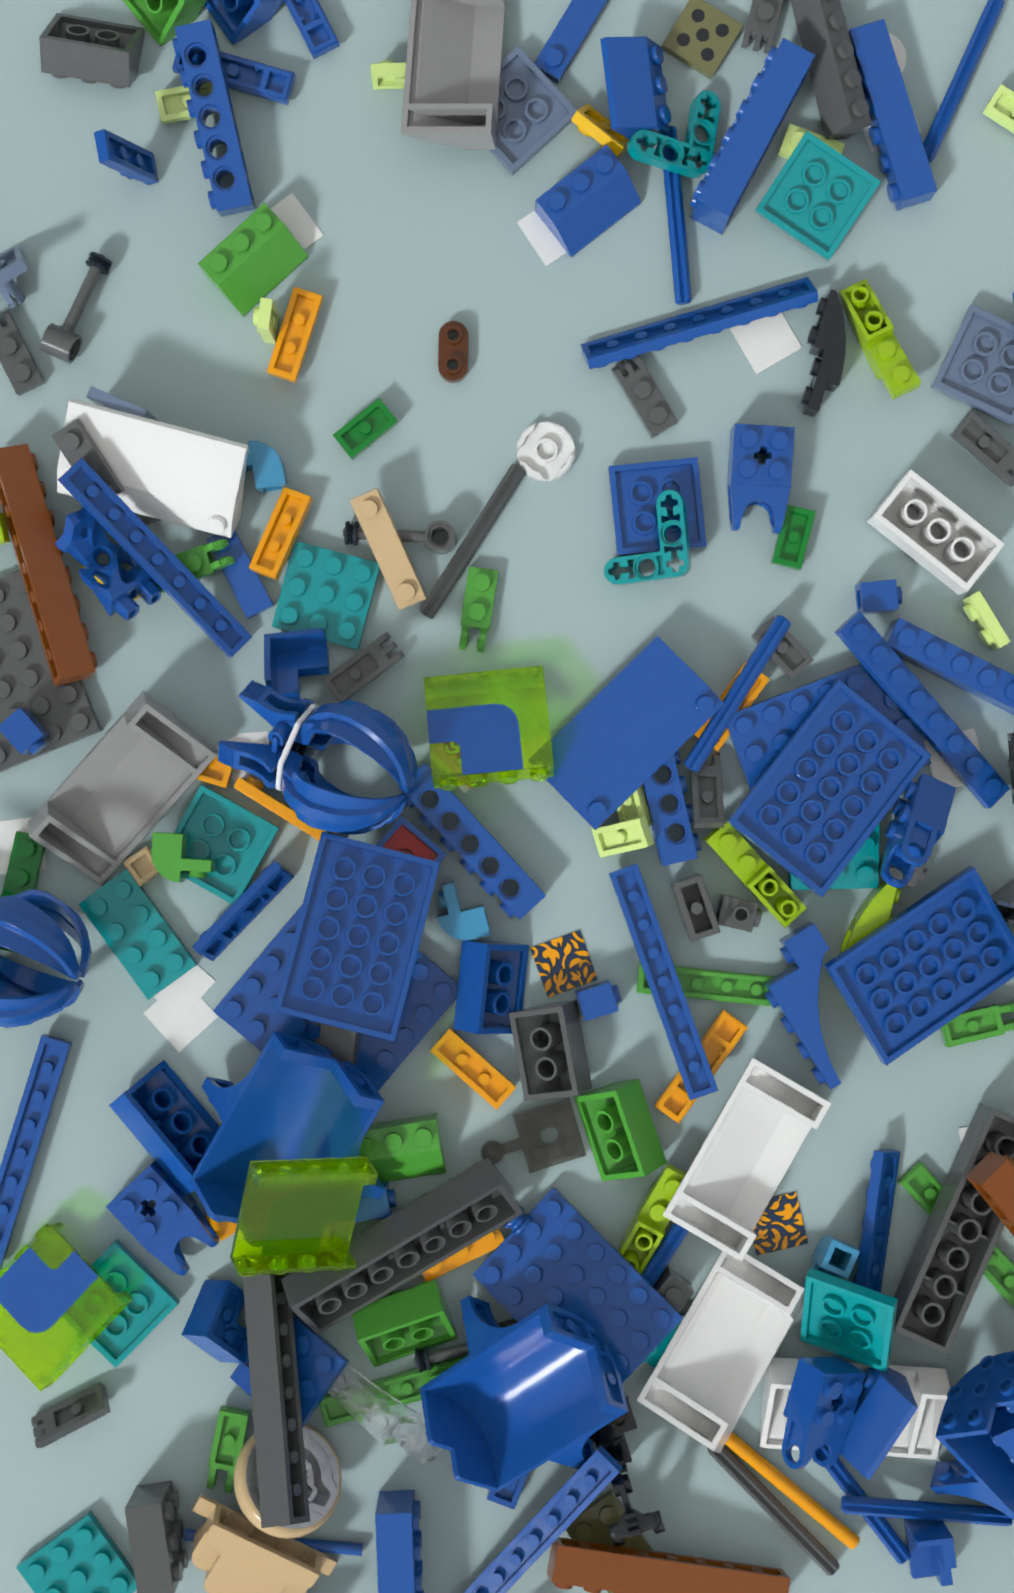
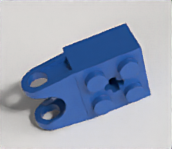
[727,423,795,534]
[881,773,956,888]
[106,1160,220,1276]
[782,1357,866,1469]

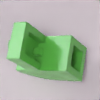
[151,832,216,883]

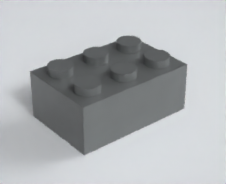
[125,1480,188,1593]

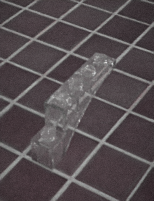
[328,1364,442,1464]

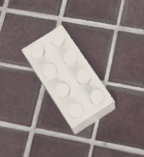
[866,469,1005,595]

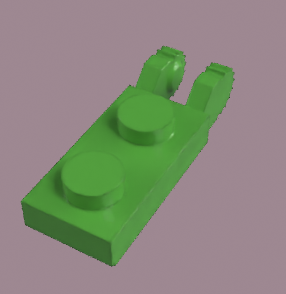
[156,538,235,593]
[459,566,498,653]
[940,1001,1014,1047]
[207,1405,250,1493]

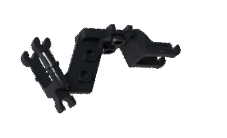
[589,1396,665,1547]

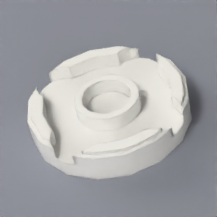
[516,421,575,482]

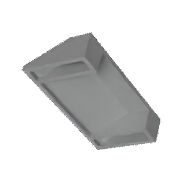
[401,0,506,150]
[28,690,217,885]

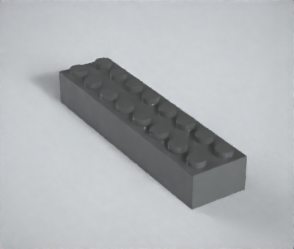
[894,1102,1014,1355]
[281,1157,523,1335]

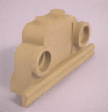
[192,1495,338,1593]

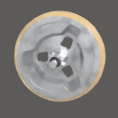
[234,1425,342,1539]

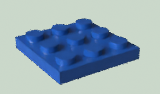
[608,457,707,557]
[230,1311,349,1428]

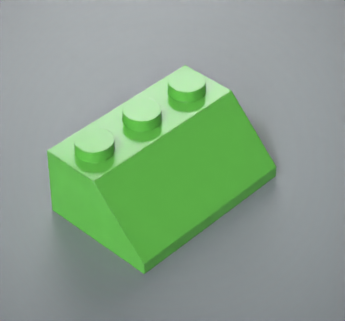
[123,0,207,46]
[198,202,309,317]
[574,1078,667,1181]
[359,1113,446,1183]
[352,1280,458,1367]

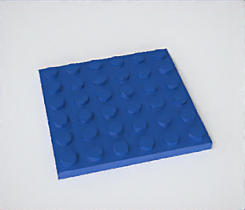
[213,905,458,1091]

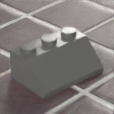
[39,13,145,89]
[509,1000,592,1101]

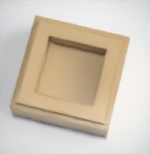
[122,845,160,887]

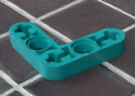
[627,90,721,179]
[604,490,691,585]

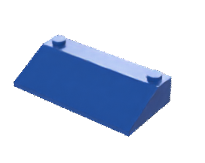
[528,636,724,830]

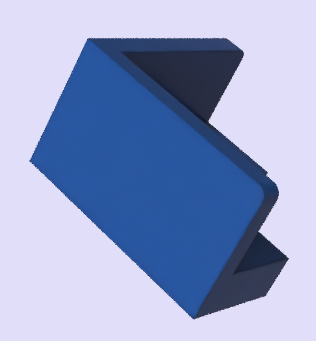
[264,628,329,700]
[181,1280,248,1364]
[904,1519,957,1586]

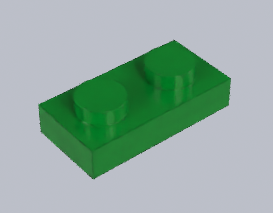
[333,398,398,460]
[771,504,816,571]

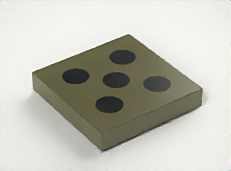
[661,0,744,80]

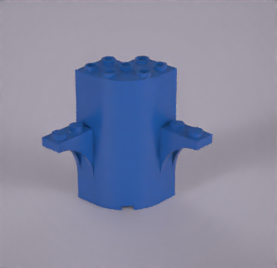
[190,1032,386,1246]
[420,1295,629,1492]
[930,1351,1014,1520]

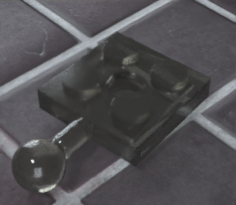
[481,1097,587,1173]

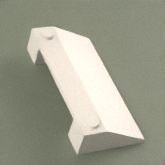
[57,398,248,538]
[662,1058,831,1262]
[637,1251,805,1453]
[759,1357,950,1460]

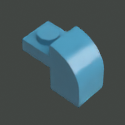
[246,441,289,493]
[437,881,491,940]
[802,1235,860,1289]

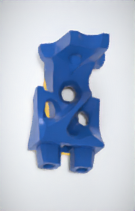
[55,507,161,621]

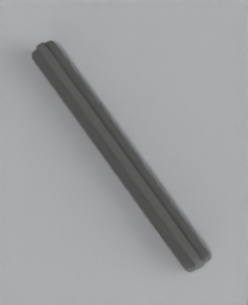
[420,463,525,619]
[707,1445,840,1576]

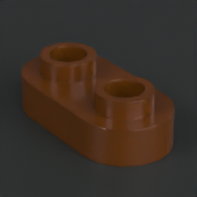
[438,321,469,383]

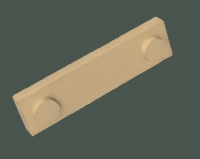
[349,488,427,610]

